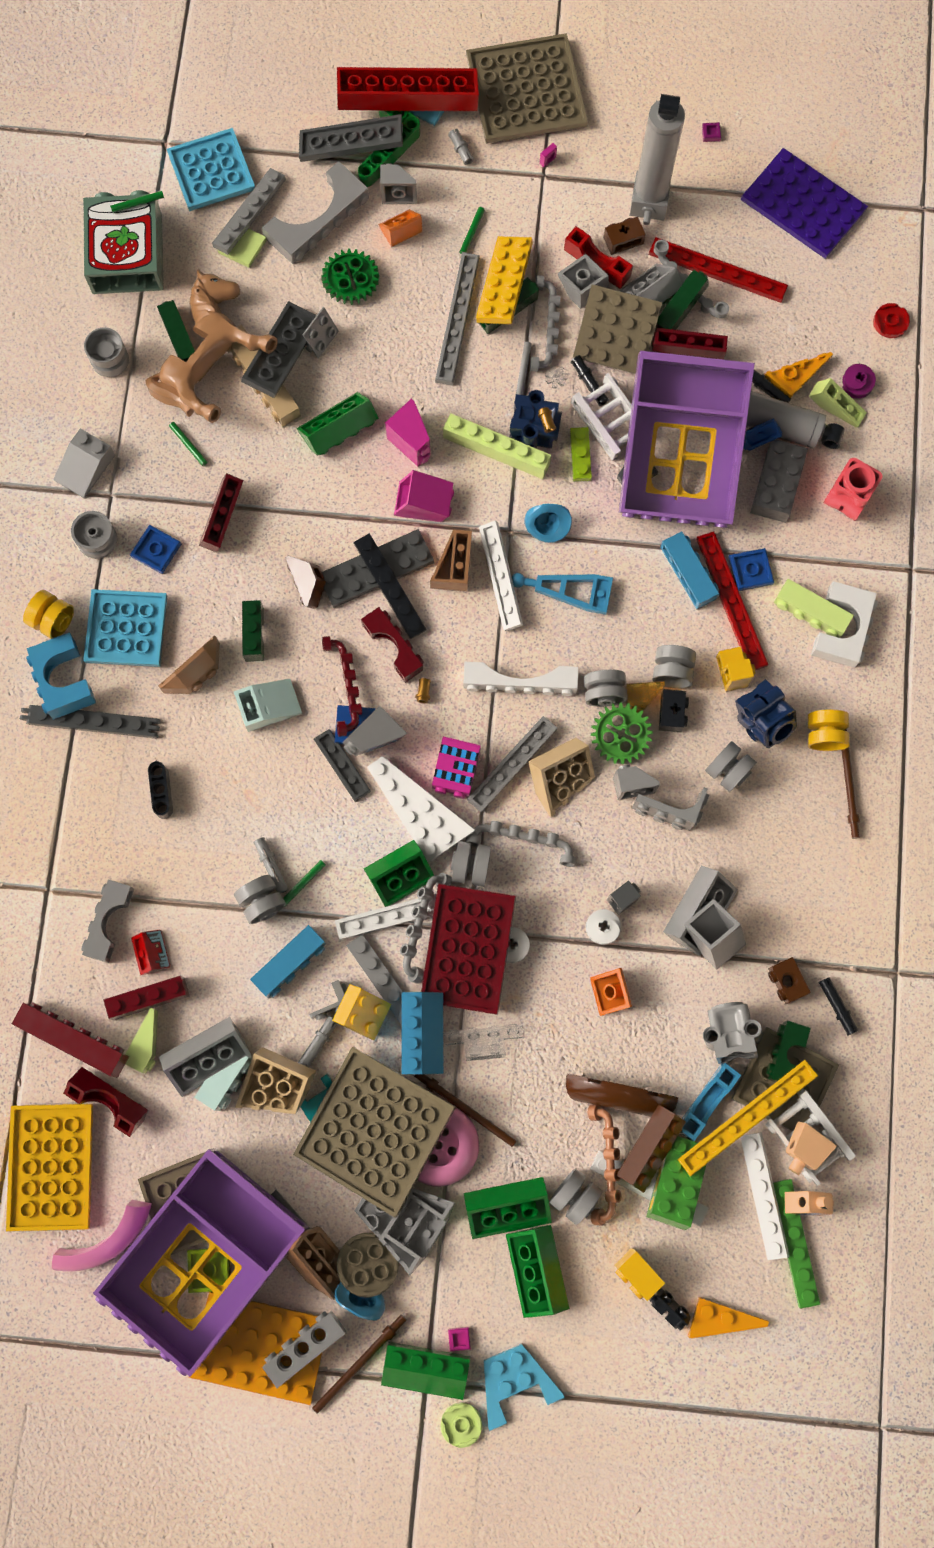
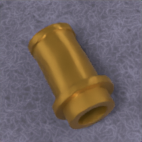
[538,407,556,433]
[415,678,431,703]

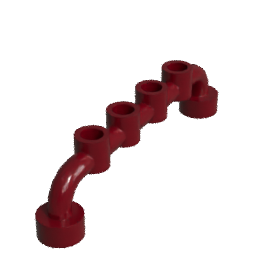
[322,636,362,737]

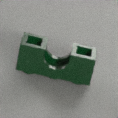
[242,600,264,662]
[766,1021,811,1082]

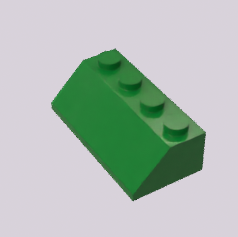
[296,392,379,456]
[463,1177,552,1239]
[506,1225,570,1318]
[381,1342,470,1400]

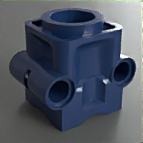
[509,390,562,449]
[735,679,797,748]

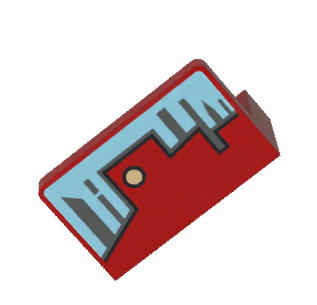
[131,930,170,975]

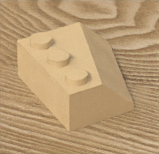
[528,738,595,818]
[235,1047,316,1114]

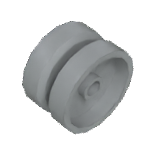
[71,511,117,559]
[584,669,628,707]

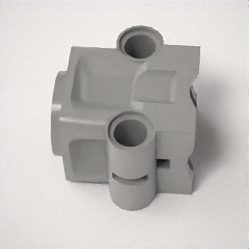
[703,1002,763,1064]

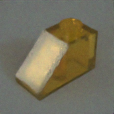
[625,681,665,712]

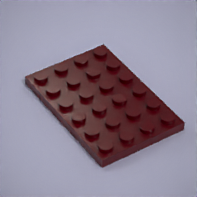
[421,884,516,1015]

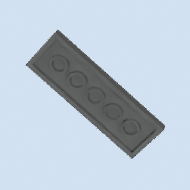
[299,114,403,162]
[241,301,316,398]
[322,529,434,608]

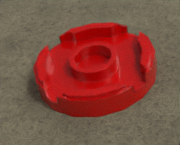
[873,303,910,338]

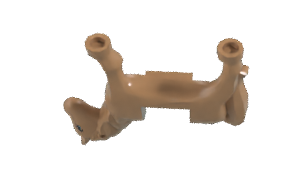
[145,269,278,423]

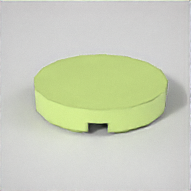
[441,1402,482,1448]

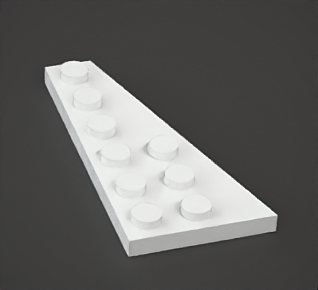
[367,756,477,863]

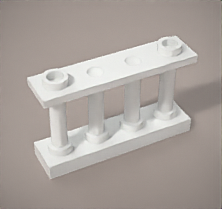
[571,373,632,461]
[765,1088,856,1186]

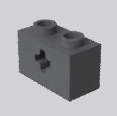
[607,880,641,915]

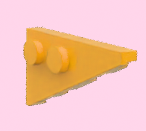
[765,352,833,398]
[687,1297,769,1339]

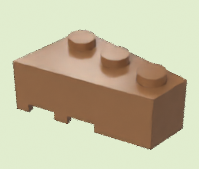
[430,529,472,591]

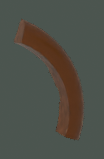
[566,1074,678,1117]

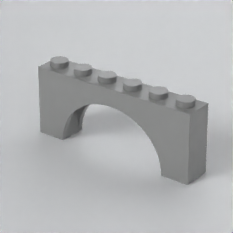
[262,161,369,264]

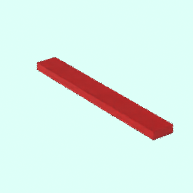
[649,237,788,303]
[696,531,769,671]

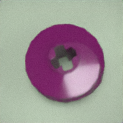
[842,363,876,399]

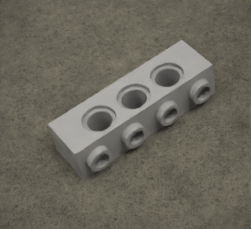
[262,1311,346,1388]

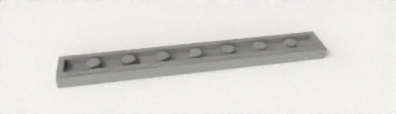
[435,252,480,386]

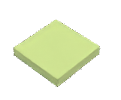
[218,228,266,268]

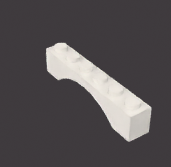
[463,661,578,696]

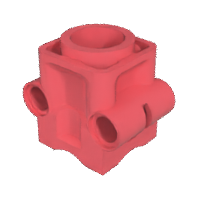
[823,458,883,521]

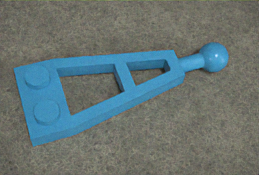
[512,573,613,615]

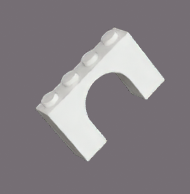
[811,581,878,668]

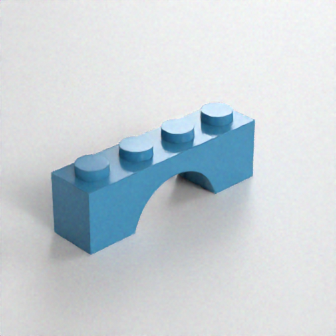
[680,1063,741,1141]

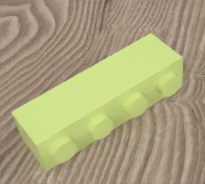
[773,579,854,638]

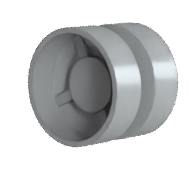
[84,327,129,377]
[652,645,696,689]
[705,741,757,793]
[451,841,491,887]
[234,875,286,925]
[549,1168,603,1225]

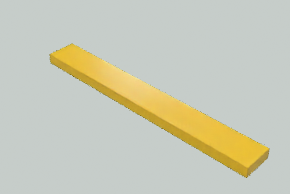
[677,1060,818,1176]

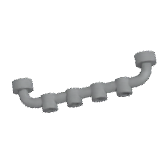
[654,240,729,318]
[530,275,561,372]
[465,821,576,867]
[400,873,452,984]

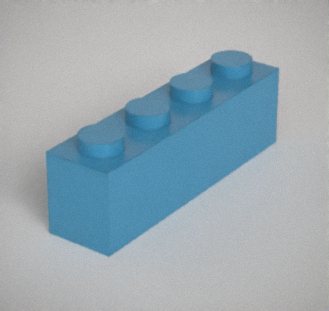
[660,531,719,609]
[250,925,326,998]

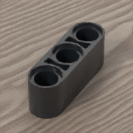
[148,761,173,819]

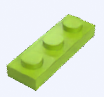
[570,427,592,482]

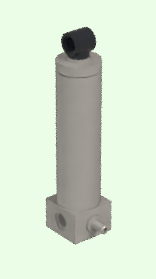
[629,94,685,225]
[746,391,845,449]

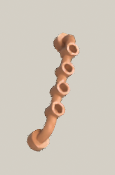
[587,1104,622,1226]

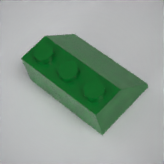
[363,840,434,907]

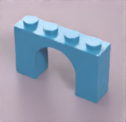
[26,632,96,720]

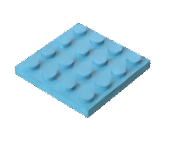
[167,128,255,211]
[83,589,167,667]

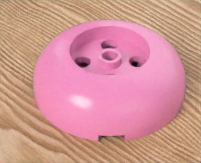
[417,1108,479,1187]

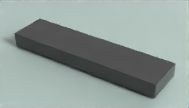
[314,729,371,802]

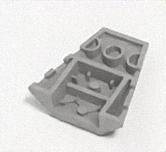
[354,1188,455,1275]

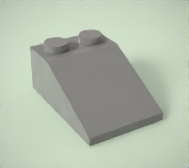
[53,428,115,499]

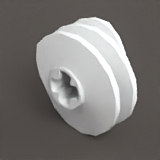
[586,909,621,945]
[506,927,530,963]

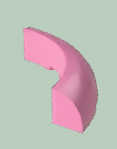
[52,1199,152,1271]

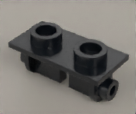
[649,1288,691,1330]

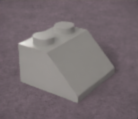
[380,164,417,204]
[558,254,608,309]
[613,765,660,800]

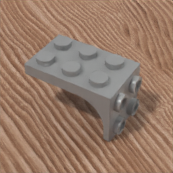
[632,787,709,831]

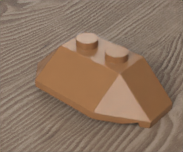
[158,635,220,694]
[286,1226,340,1300]

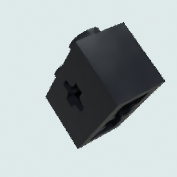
[659,689,689,732]

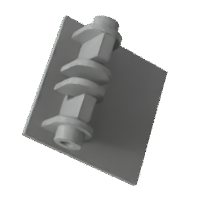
[302,307,339,358]

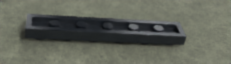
[353,533,427,640]

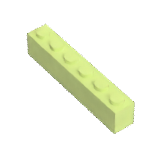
[443,413,551,479]

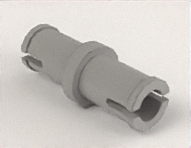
[448,129,474,165]

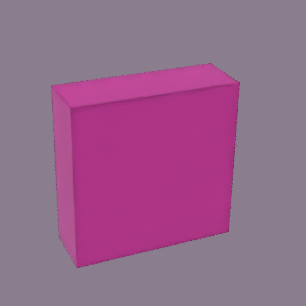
[539,143,557,168]
[448,1327,471,1352]

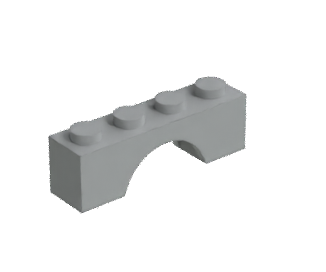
[81,879,134,963]

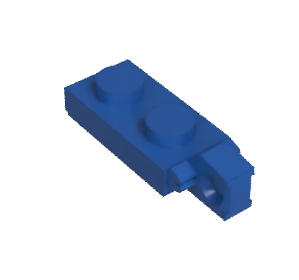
[743,418,782,451]

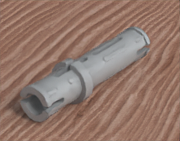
[253,837,289,894]
[298,1016,338,1068]

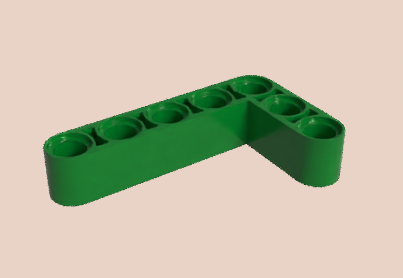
[358,111,420,187]

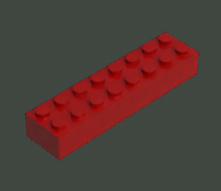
[337,67,479,111]

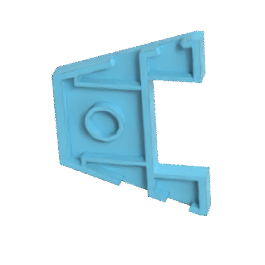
[484,1343,565,1431]

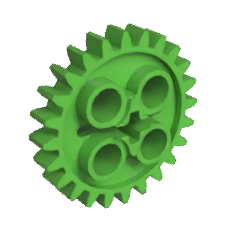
[591,702,653,764]

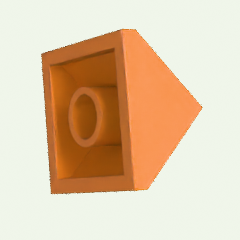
[378,209,422,247]
[590,968,632,1016]

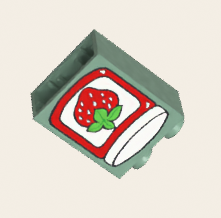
[83,190,164,294]

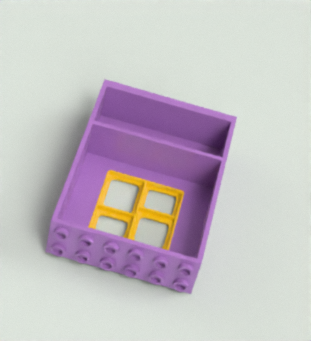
[618,351,755,528]
[93,1148,309,1377]

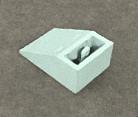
[233,679,302,732]
[194,1056,252,1111]

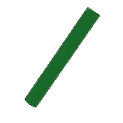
[110,191,164,213]
[459,207,485,254]
[169,422,208,466]
[283,860,326,907]

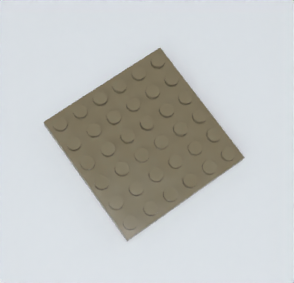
[466,33,588,144]
[293,1047,456,1218]

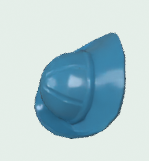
[524,504,572,543]
[335,1282,385,1321]

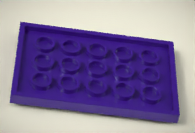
[741,148,868,259]

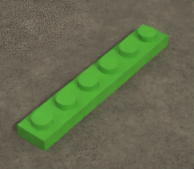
[773,1179,820,1309]

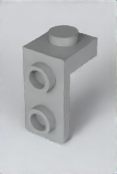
[309,980,347,1020]

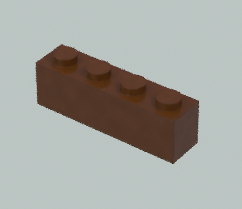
[617,1105,686,1193]

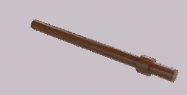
[841,729,860,839]
[414,1074,517,1147]
[312,1314,407,1414]

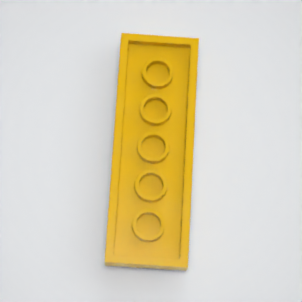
[476,236,533,324]

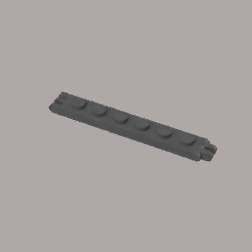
[19,705,161,739]

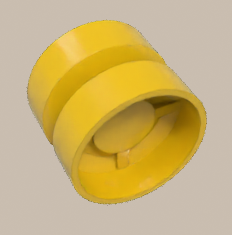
[23,590,74,639]
[808,710,850,751]

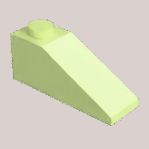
[809,378,867,427]
[126,1008,158,1074]

